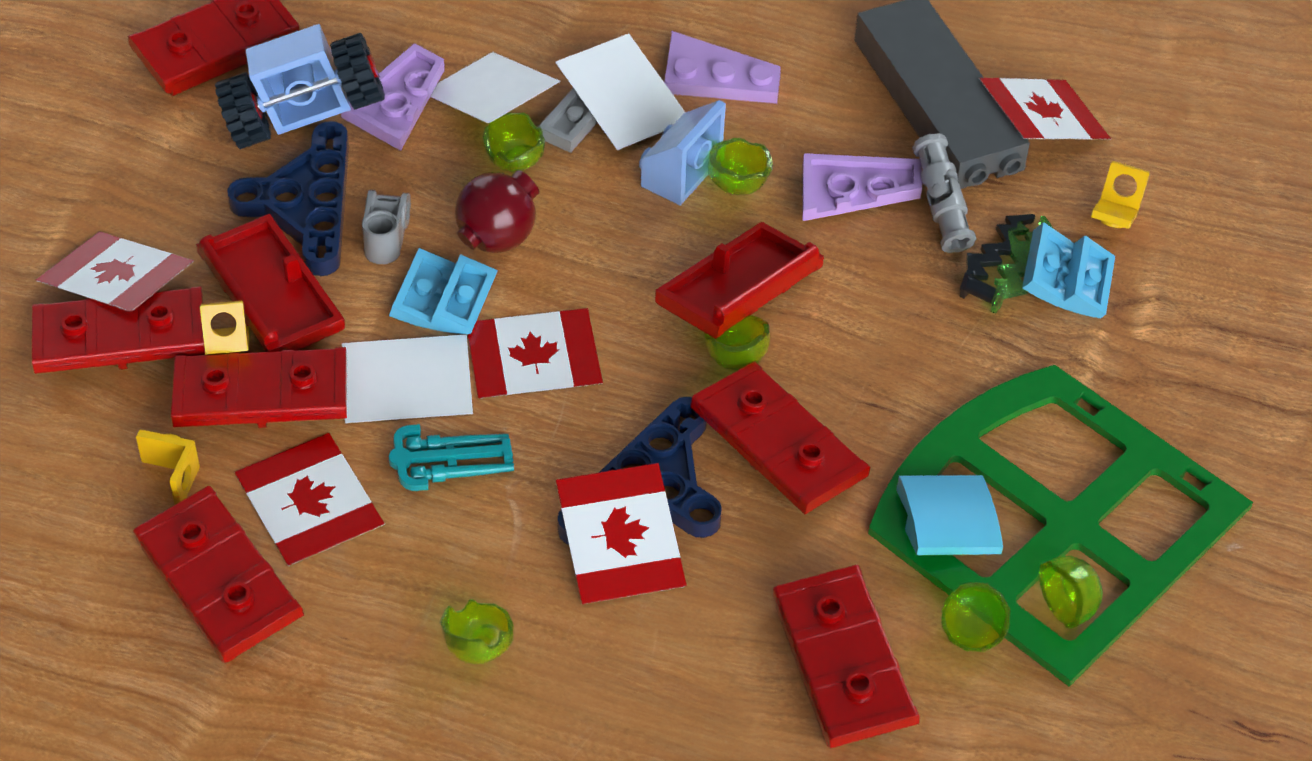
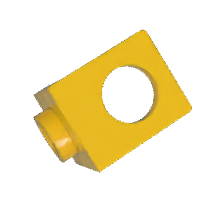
[1091,161,1150,229]
[200,301,250,355]
[136,429,200,505]

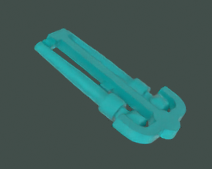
[389,424,514,491]

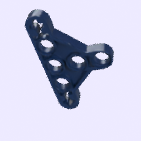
[227,121,349,276]
[558,397,722,545]

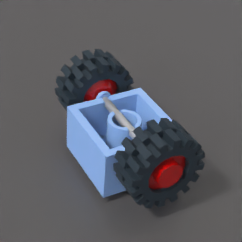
[215,24,385,149]

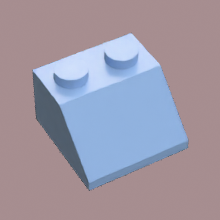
[639,100,726,206]

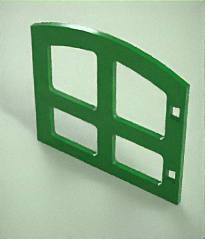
[868,365,1253,687]

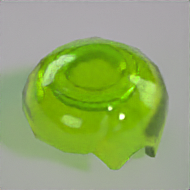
[483,113,545,172]
[941,582,1011,652]
[440,599,515,665]

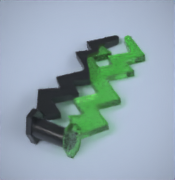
[960,214,1054,314]

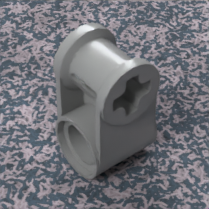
[362,190,411,265]

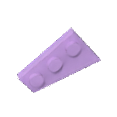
[664,31,781,104]
[341,43,445,151]
[802,153,922,221]

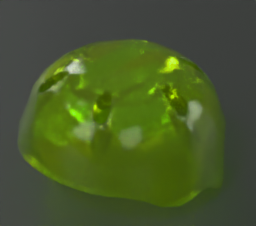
[708,138,773,195]
[704,315,770,370]
[1039,556,1103,629]

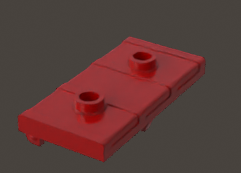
[128,0,299,96]
[196,214,345,352]
[655,221,824,339]
[32,286,207,374]
[171,347,347,428]
[691,361,871,515]
[133,486,304,663]
[773,565,920,748]

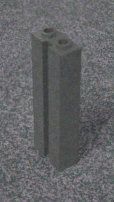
[854,0,1030,189]

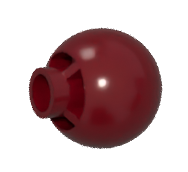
[455,170,540,253]

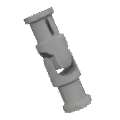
[913,133,977,253]

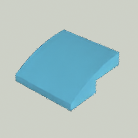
[1022,222,1115,318]
[389,248,498,334]
[896,475,1003,555]

